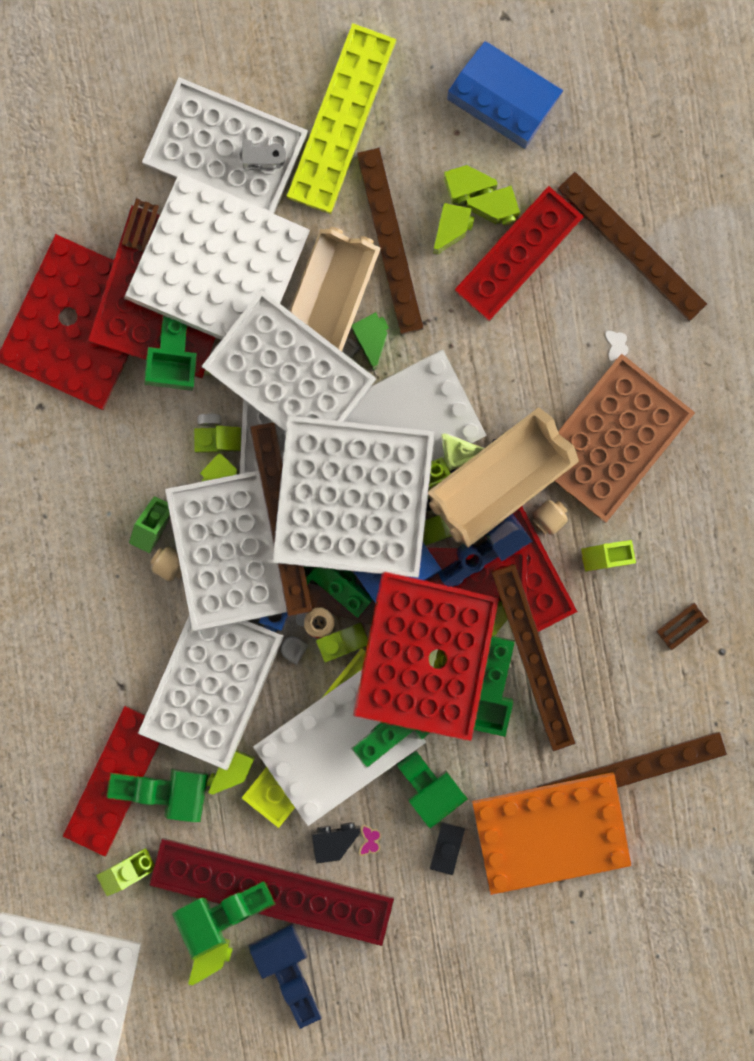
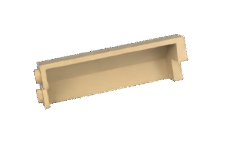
[289,227,381,352]
[428,407,579,547]

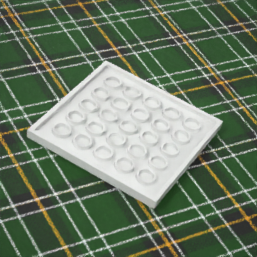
[124,173,310,340]
[273,416,434,577]
[0,912,142,1061]

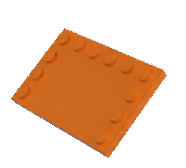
[472,772,632,895]

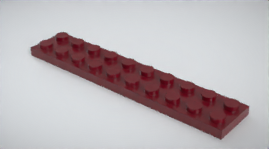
[149,838,394,946]

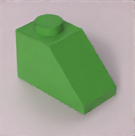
[351,312,389,370]
[129,496,170,553]

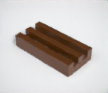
[122,198,159,252]
[656,603,709,650]

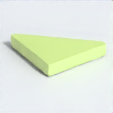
[441,433,484,471]

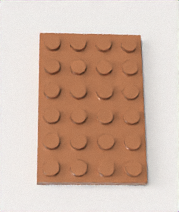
[554,353,695,523]

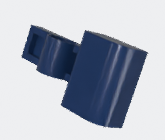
[438,513,532,587]
[248,923,322,1029]

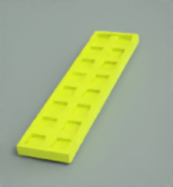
[287,23,396,214]

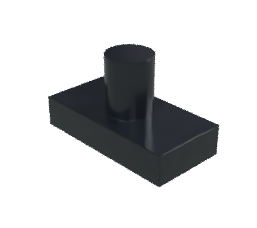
[430,822,465,875]

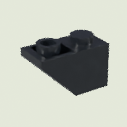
[312,822,361,864]

